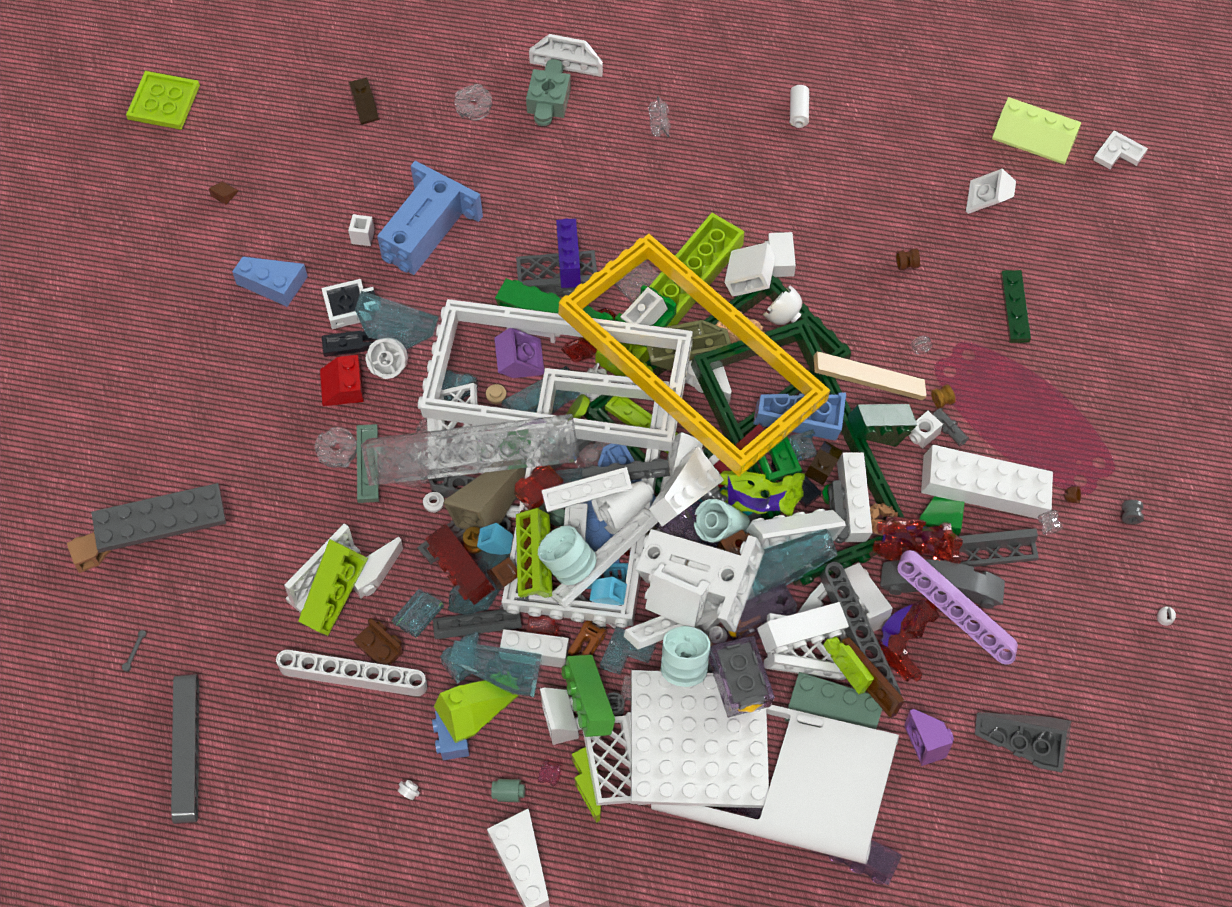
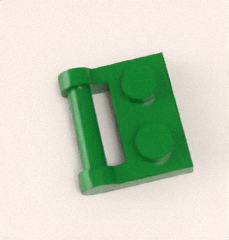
[758,436,802,483]

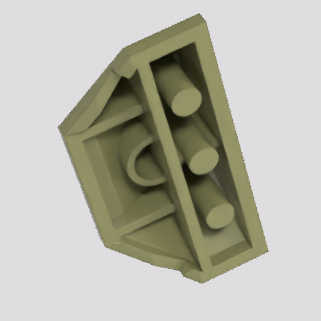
[647,320,731,370]

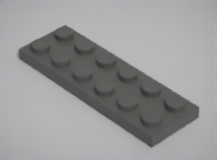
[91,483,226,553]

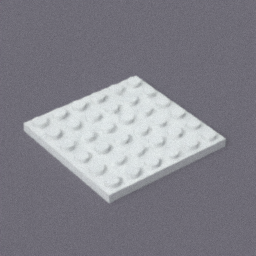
[631,670,769,808]

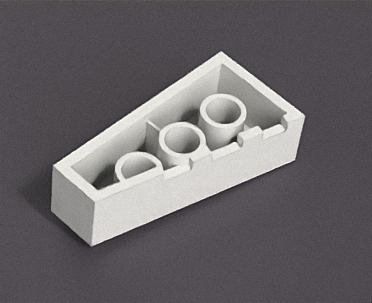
[649,446,724,526]

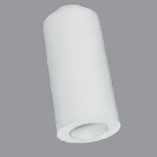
[790,85,809,128]

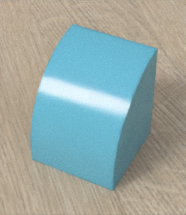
[477,523,513,555]
[590,576,627,606]

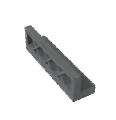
[950,528,1039,567]

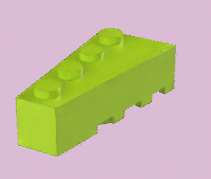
[298,539,368,636]

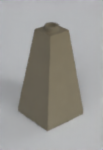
[443,460,526,530]

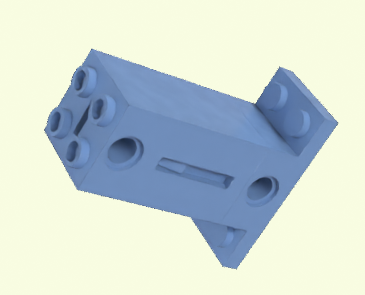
[377,161,483,275]

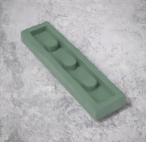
[357,424,379,503]

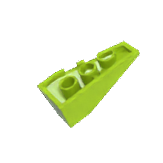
[434,675,520,743]

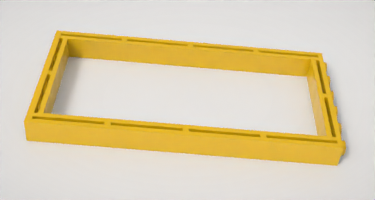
[558,234,830,477]

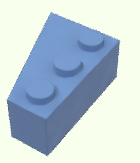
[232,257,308,307]

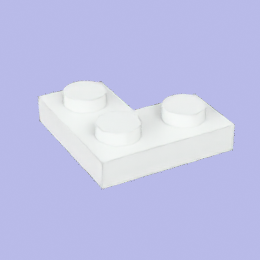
[1094,131,1148,169]

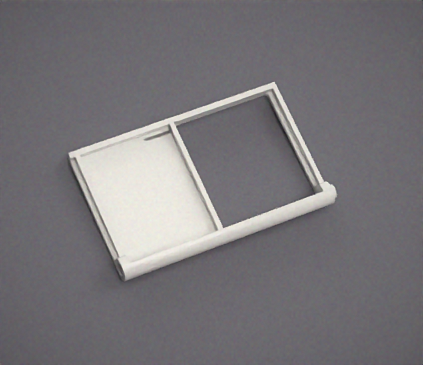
[651,704,899,864]

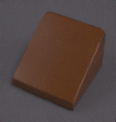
[209,181,238,205]

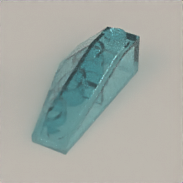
[450,641,542,697]

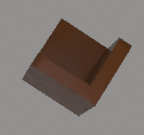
[487,557,517,589]

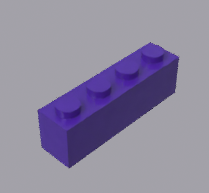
[556,218,581,288]

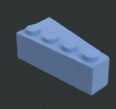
[753,393,846,441]

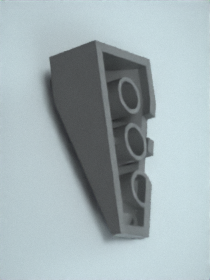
[975,712,1072,773]

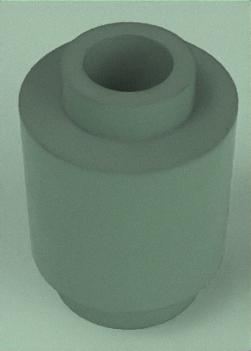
[491,779,525,802]

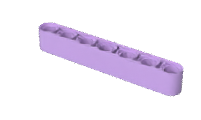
[898,550,1018,664]

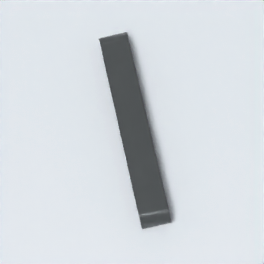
[820,562,901,694]
[171,674,199,824]

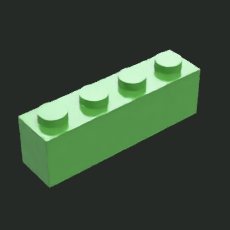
[562,655,615,737]

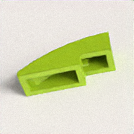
[572,747,602,823]

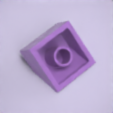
[495,328,544,378]
[904,709,954,766]

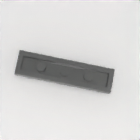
[582,458,670,481]
[433,609,522,639]

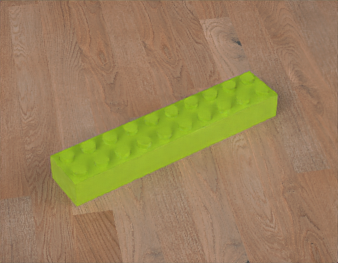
[595,213,744,377]

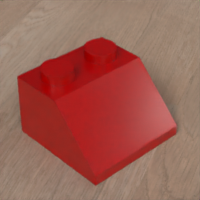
[320,355,364,406]

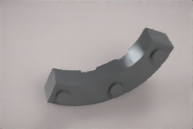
[880,559,1005,609]

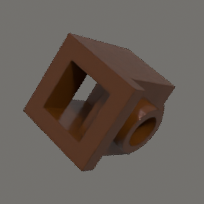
[718,530,751,556]

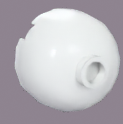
[763,285,802,326]
[365,337,408,379]

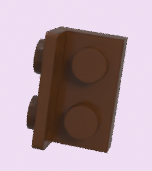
[353,618,403,666]

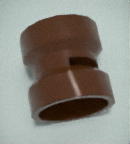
[896,248,920,271]

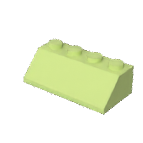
[992,97,1081,165]

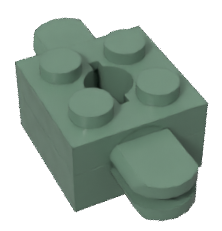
[526,59,571,126]

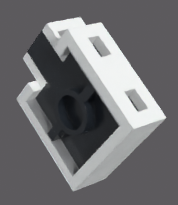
[322,279,379,329]

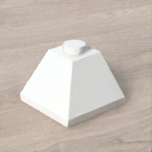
[966,169,1016,214]

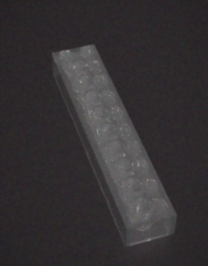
[361,414,579,486]

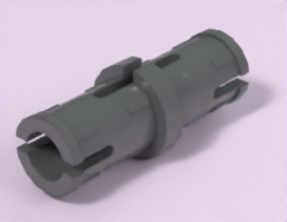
[932,408,969,446]

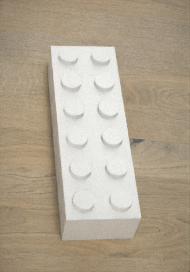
[921,445,1053,520]

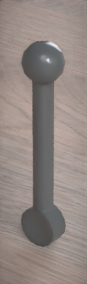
[122,630,146,672]

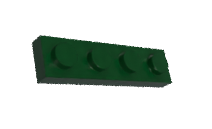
[1001,270,1031,343]

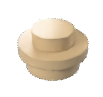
[486,384,506,404]

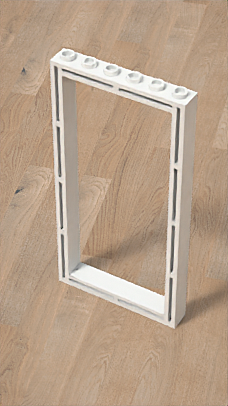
[418,299,693,452]
[502,368,669,628]

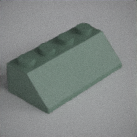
[785,672,882,729]

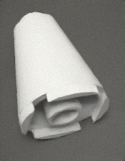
[591,481,654,534]

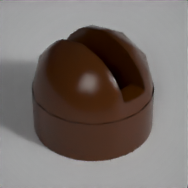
[1064,486,1081,503]

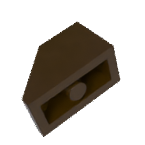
[349,77,379,125]
[805,441,843,485]

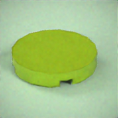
[565,394,590,419]

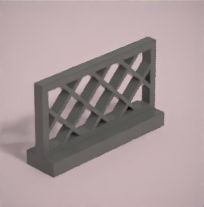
[516,250,597,297]

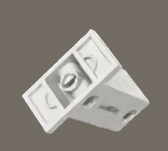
[635,529,765,632]

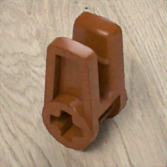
[568,620,608,656]

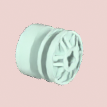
[538,526,597,585]
[661,626,710,687]

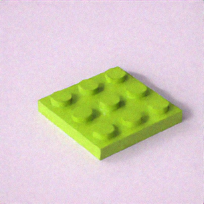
[126,71,200,130]

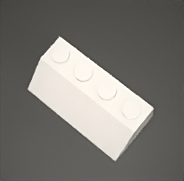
[746,509,846,552]

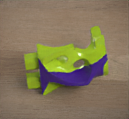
[720,471,805,516]

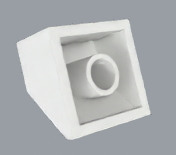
[540,688,582,745]

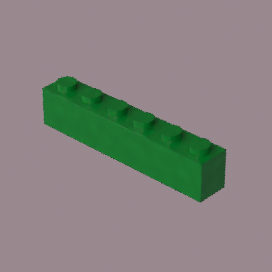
[495,278,614,340]

